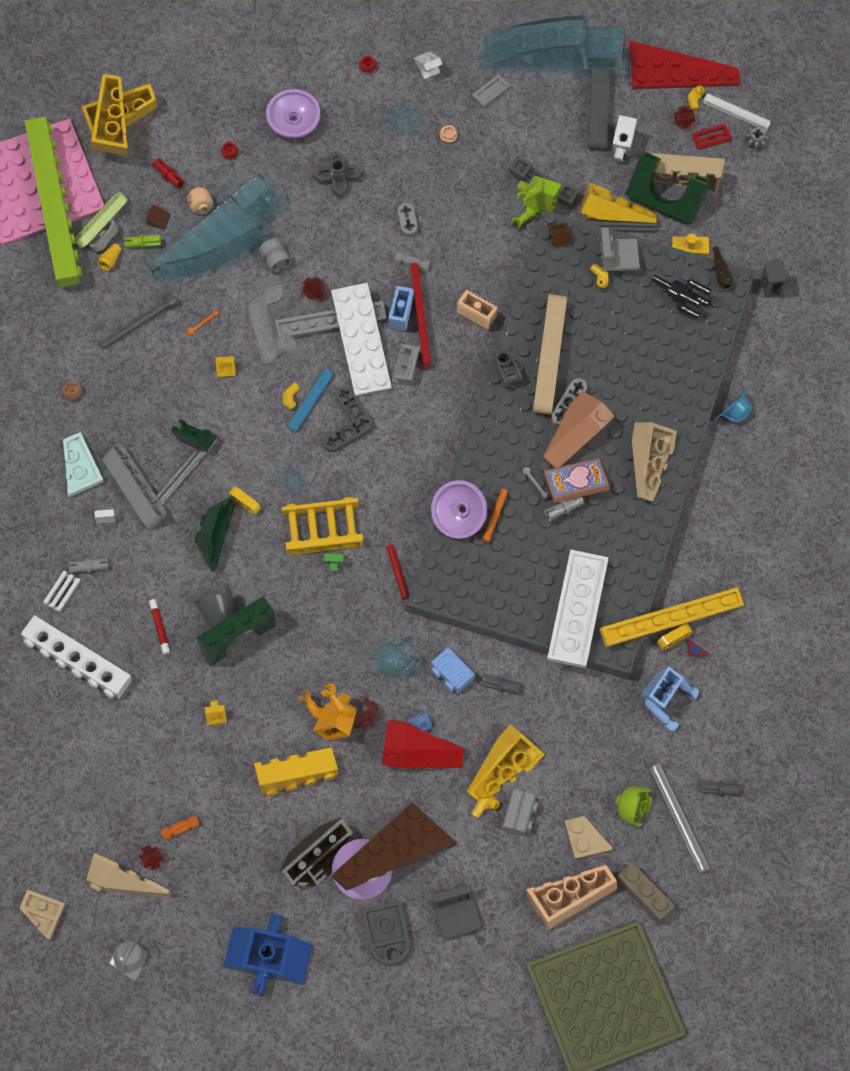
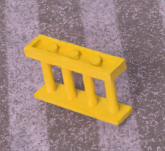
[282,497,363,556]

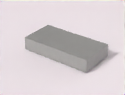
[472,74,510,109]

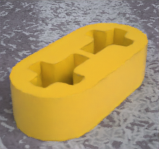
[227,486,261,516]
[657,623,693,651]

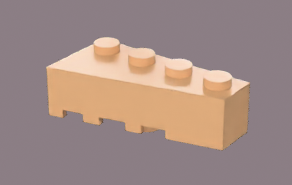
[527,865,617,930]

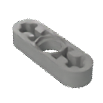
[551,378,587,428]

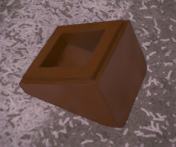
[146,205,171,230]
[548,223,571,246]

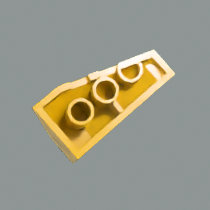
[581,182,657,223]
[467,724,545,801]

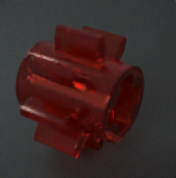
[674,105,695,129]
[302,277,325,299]
[138,844,163,871]

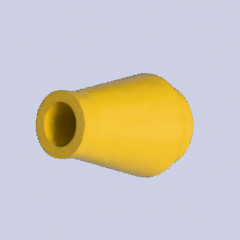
[97,244,122,271]

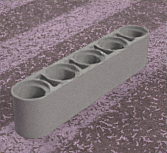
[103,444,166,529]

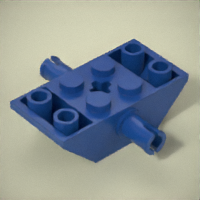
[223,913,312,996]

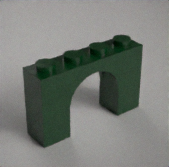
[625,152,711,224]
[197,596,276,667]

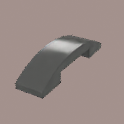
[508,155,580,206]

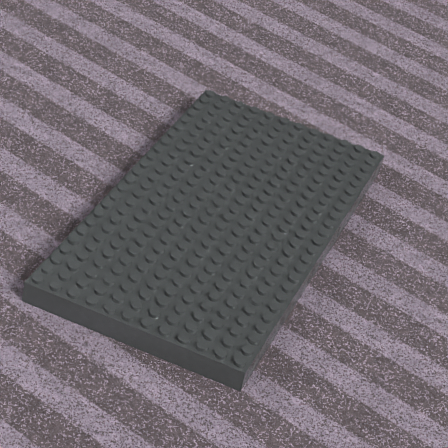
[406,210,756,680]

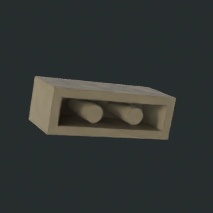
[617,862,675,925]

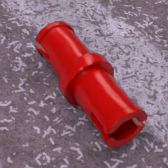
[152,158,185,189]

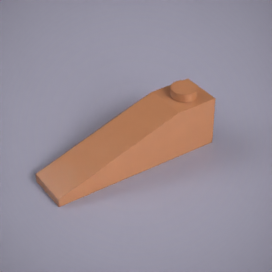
[543,391,615,468]

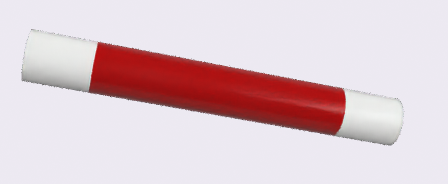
[149,599,170,655]

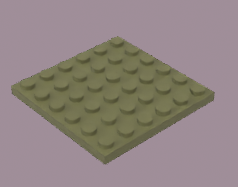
[526,921,686,1071]

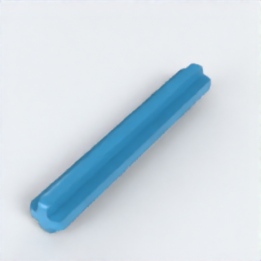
[288,369,333,432]

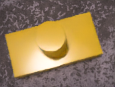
[672,234,709,256]

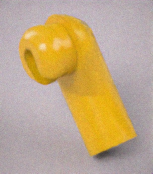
[687,86,705,112]
[590,263,609,288]
[282,382,300,410]
[471,796,500,818]

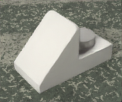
[414,52,442,79]

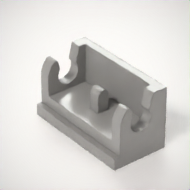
[391,344,420,387]

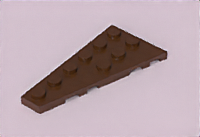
[332,803,456,891]

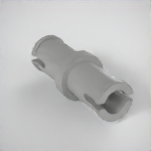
[545,497,584,521]
[68,558,108,573]

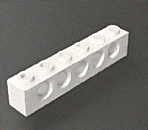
[21,615,132,699]

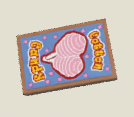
[544,458,610,503]

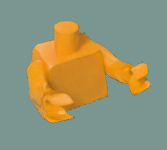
[298,684,356,740]

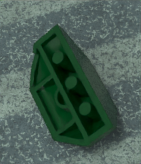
[195,496,236,572]

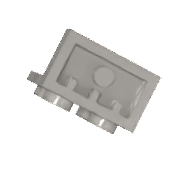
[600,228,640,271]

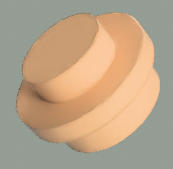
[440,125,458,143]

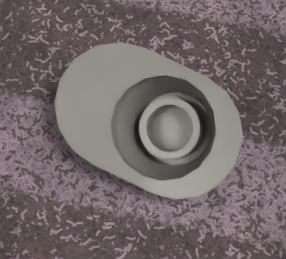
[109,941,148,981]

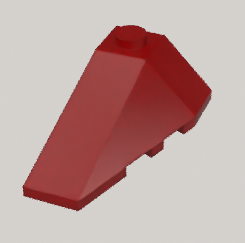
[382,719,465,768]

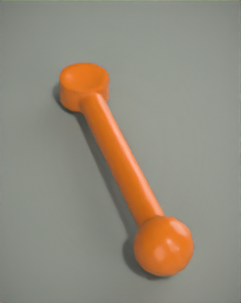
[187,310,219,335]

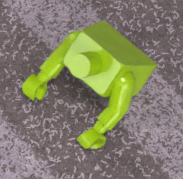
[510,176,562,229]

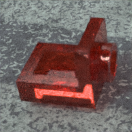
[353,697,378,729]

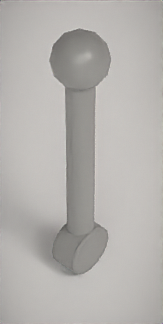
[523,467,549,499]

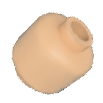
[187,187,213,215]

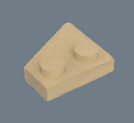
[564,816,612,860]
[20,890,66,941]

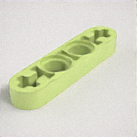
[75,192,127,248]

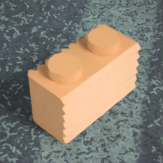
[457,290,497,330]

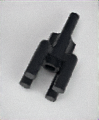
[652,274,712,320]

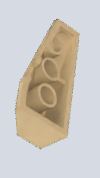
[632,422,677,501]

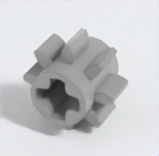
[745,126,768,150]

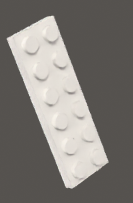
[331,283,392,396]
[547,550,609,668]

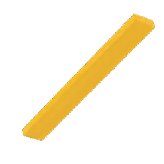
[599,587,744,647]

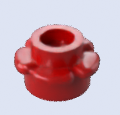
[359,56,377,73]
[221,142,239,159]

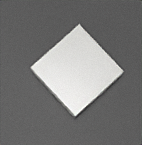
[94,509,116,524]

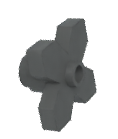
[313,150,363,198]

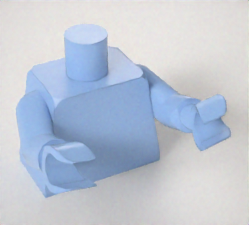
[641,666,699,731]

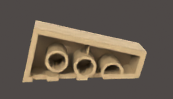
[652,153,725,194]

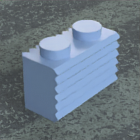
[388,286,414,331]
[431,647,475,694]

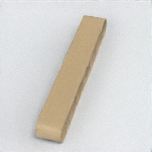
[533,294,567,415]

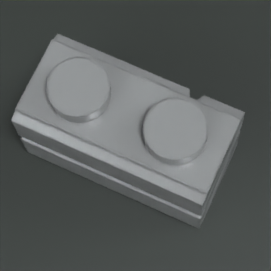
[502,789,538,837]

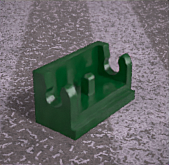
[171,419,217,452]

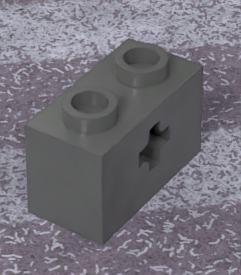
[761,259,787,298]

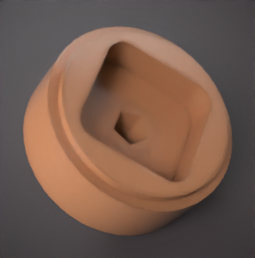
[62,382,82,400]

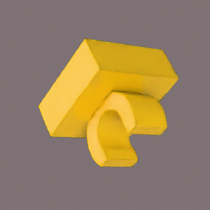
[215,356,236,377]
[205,700,227,726]

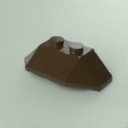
[280,817,353,886]

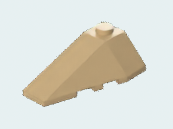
[86,853,171,898]

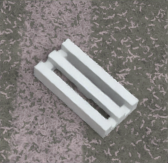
[43,571,81,613]

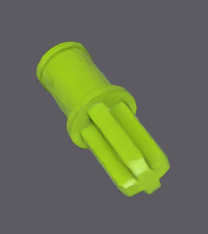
[124,234,162,249]

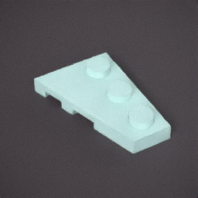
[63,432,104,497]

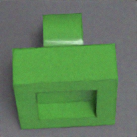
[324,554,344,571]

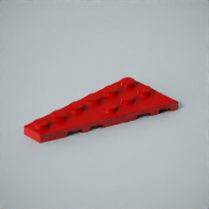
[629,40,740,89]

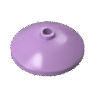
[266,89,320,138]
[431,480,487,539]
[332,839,392,900]

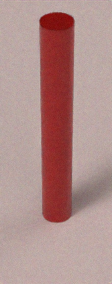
[386,544,409,599]

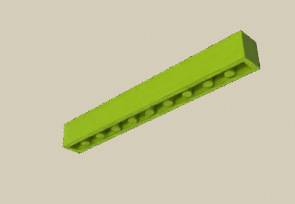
[24,117,82,288]

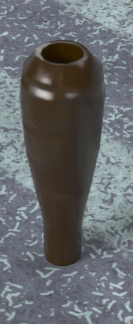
[712,246,733,289]

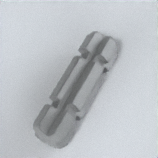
[394,252,430,272]

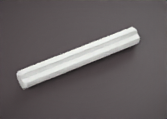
[704,94,771,130]

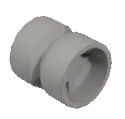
[259,238,292,273]

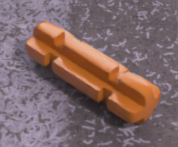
[161,815,199,840]

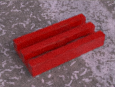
[692,124,732,150]

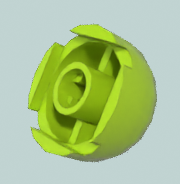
[616,785,652,827]

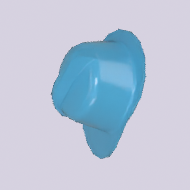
[712,390,753,422]

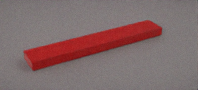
[410,263,431,370]

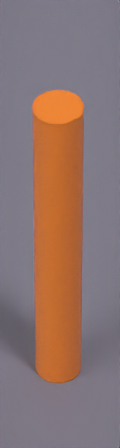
[482,489,508,543]

